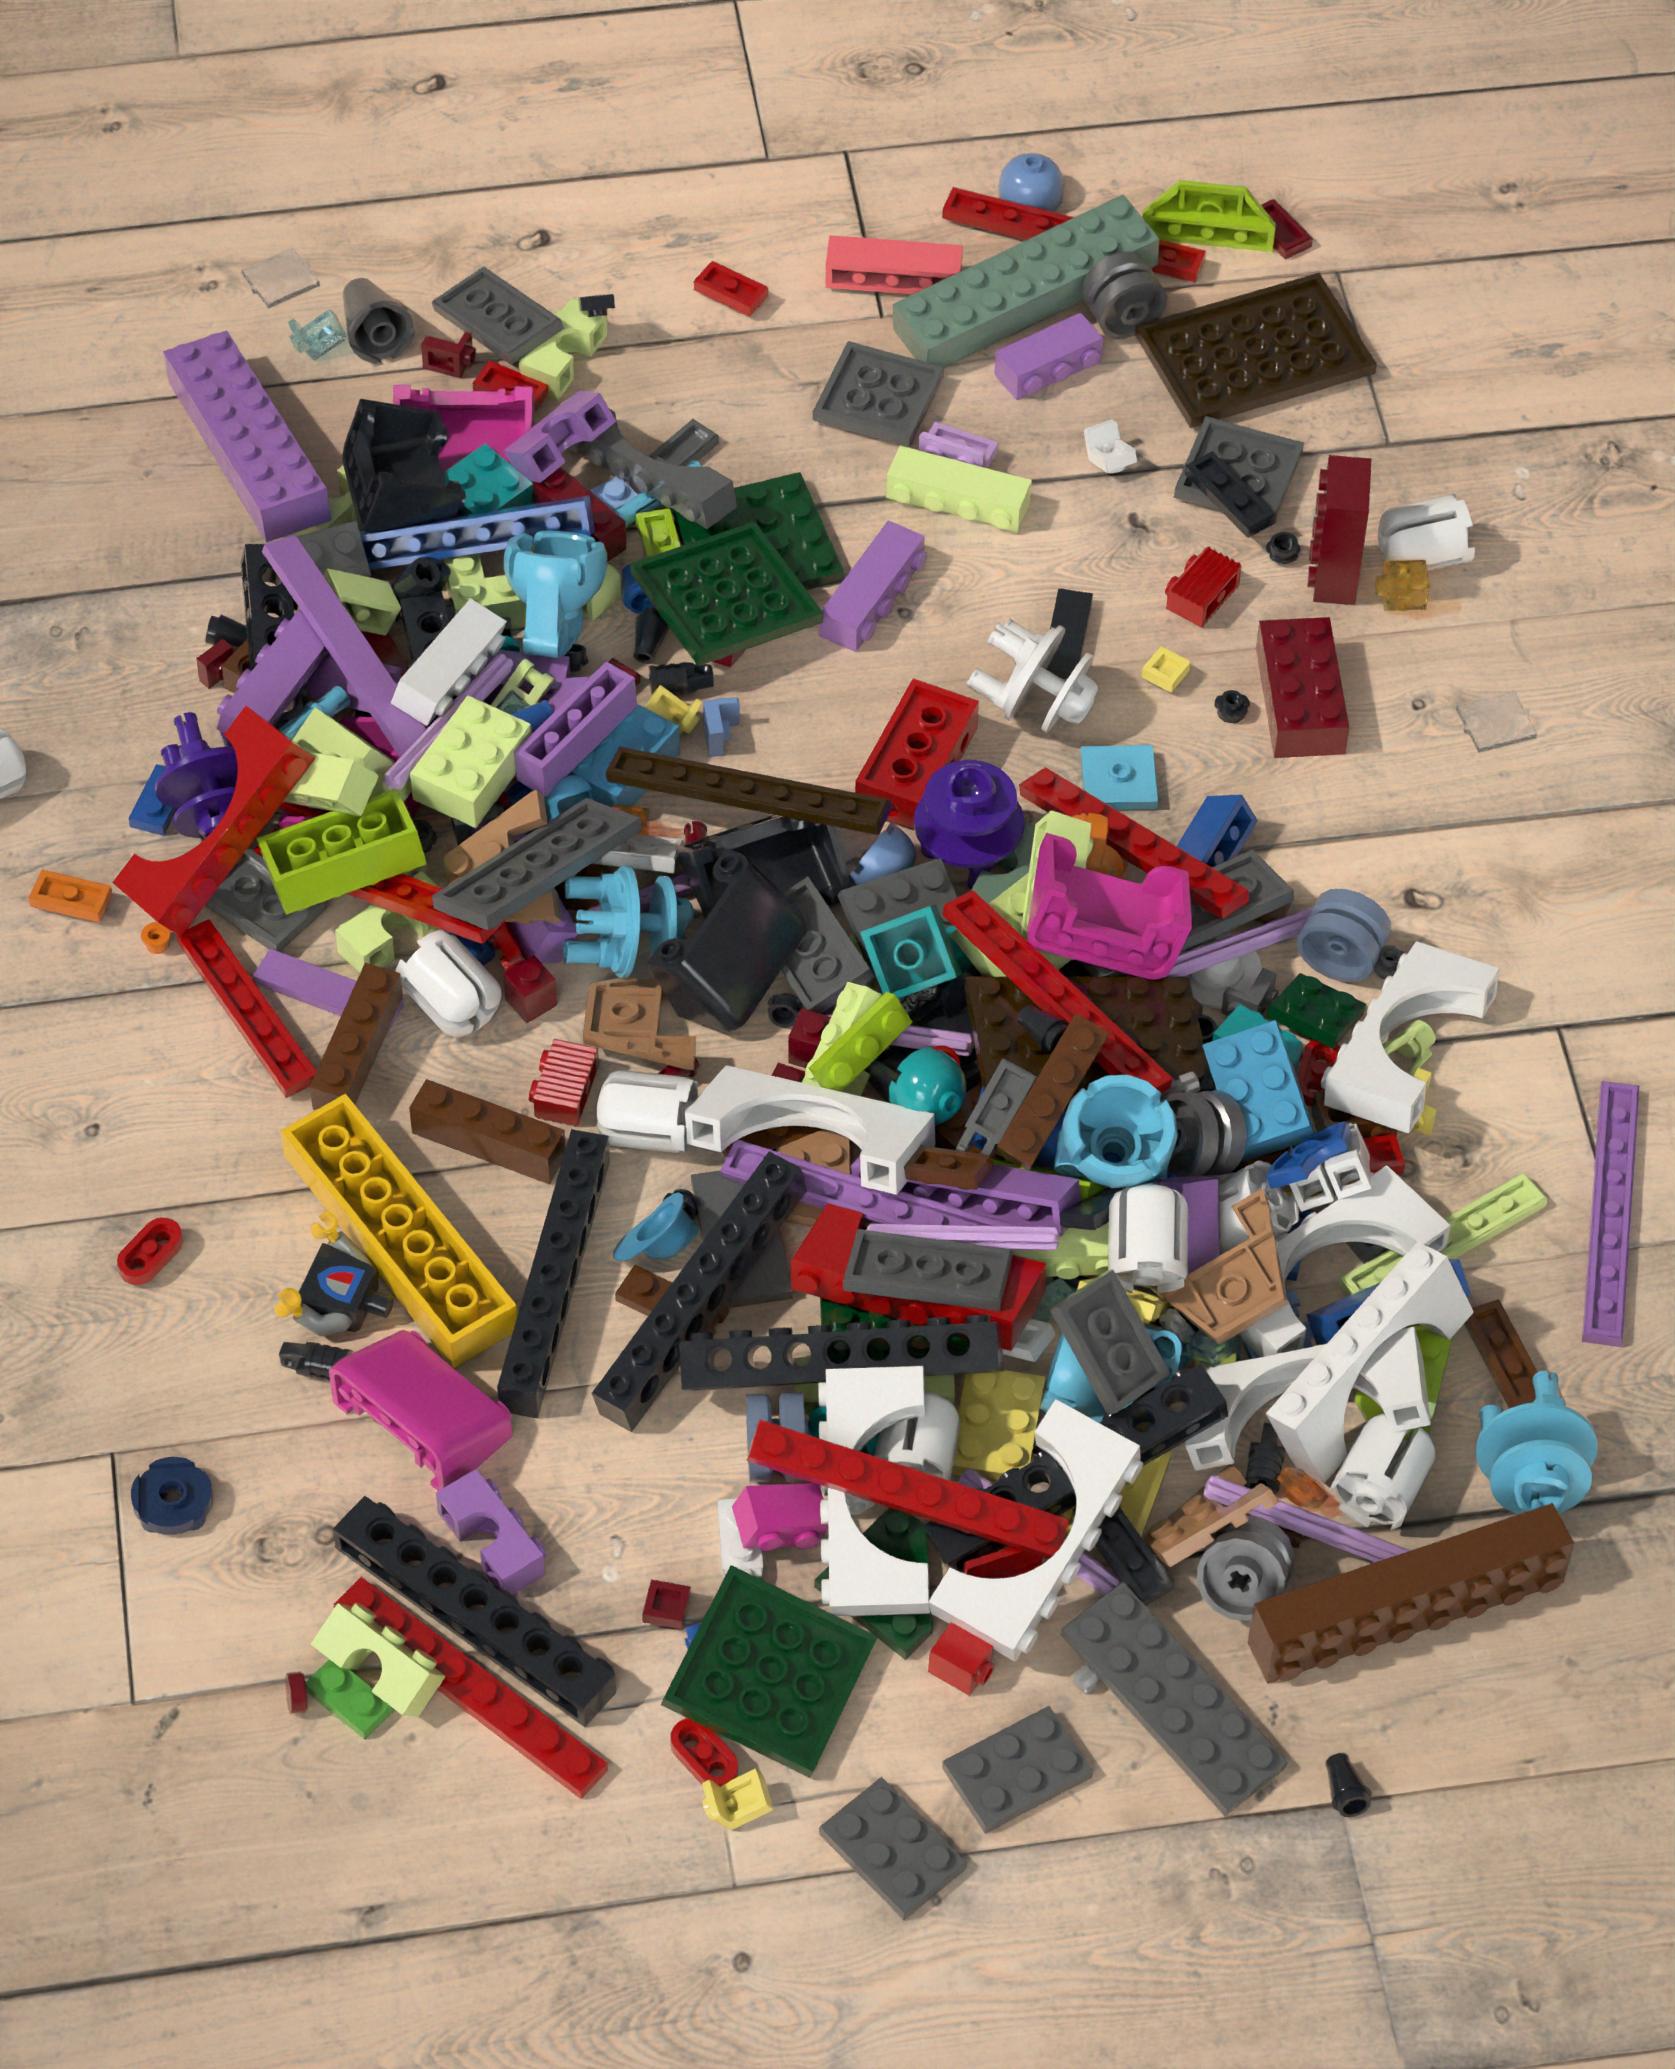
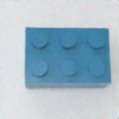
[568,704,680,813]
[1203,1020,1315,1162]

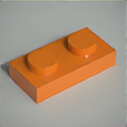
[28,869,113,923]

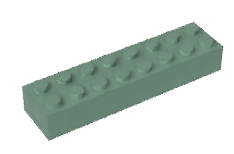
[893,194,1159,367]

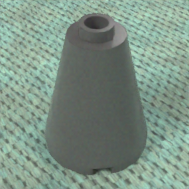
[342,278,414,364]

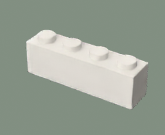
[391,598,507,726]

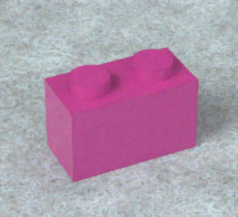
[732,1483,828,1551]

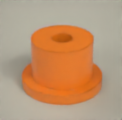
[141,922,171,954]

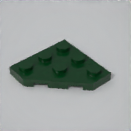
[814,1507,933,1660]

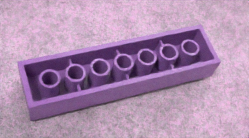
[163,330,332,543]

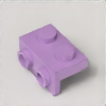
[919,422,998,468]

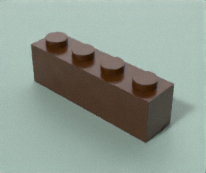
[309,963,403,1110]
[995,1013,1109,1170]
[409,1079,566,1185]

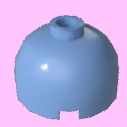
[998,153,1064,212]
[849,822,916,886]

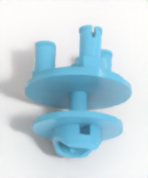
[562,866,694,978]
[1476,1371,1598,1514]

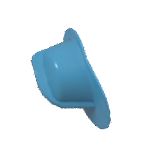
[613,1192,699,1261]

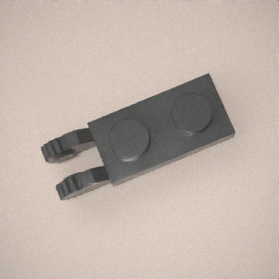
[956,1059,1037,1159]

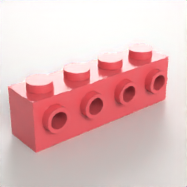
[825,235,963,294]

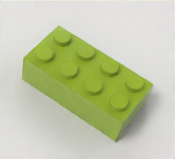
[257,789,427,915]

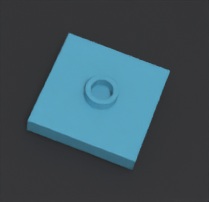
[1080,745,1158,810]

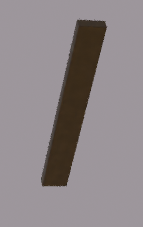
[605,747,892,835]

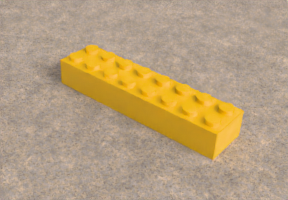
[280,1094,517,1368]

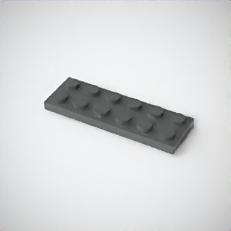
[432,798,642,930]
[1080,850,1294,977]
[1060,1582,1288,1816]

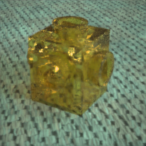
[1375,560,1430,611]

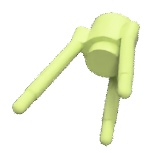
[1382,1020,1436,1076]

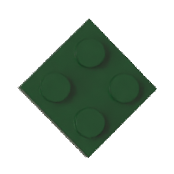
[1267,973,1366,1049]

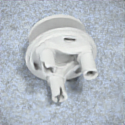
[966,618,1098,733]

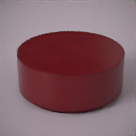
[285,1671,308,1714]

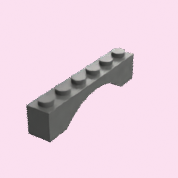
[569,408,737,529]

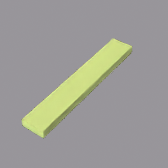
[1339,1173,1548,1296]

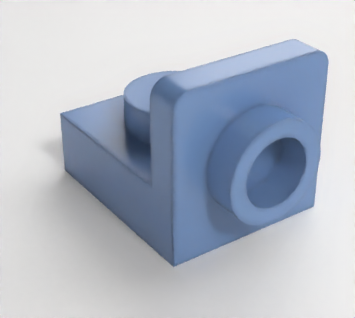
[703,697,740,757]

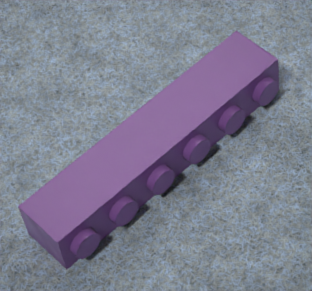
[851,1157,1081,1236]

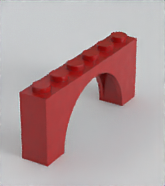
[112,705,315,937]
[791,1203,1046,1352]

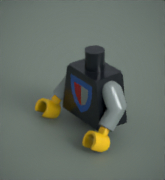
[274,1211,394,1336]

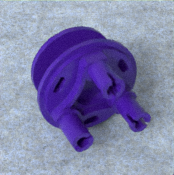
[155,712,238,838]
[914,760,1025,890]

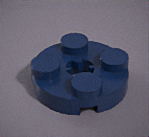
[131,1457,213,1535]

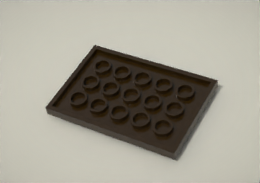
[1135,273,1377,428]
[964,977,1214,1099]

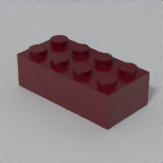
[1307,455,1372,605]
[1256,617,1349,758]

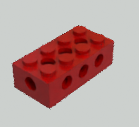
[855,678,979,829]

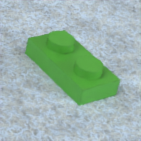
[306,1659,393,1740]

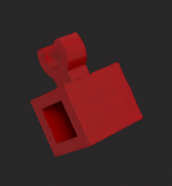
[928,1622,995,1696]

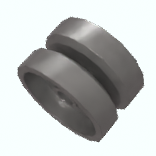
[1081,251,1167,339]
[1160,1090,1247,1177]
[1197,1515,1294,1621]

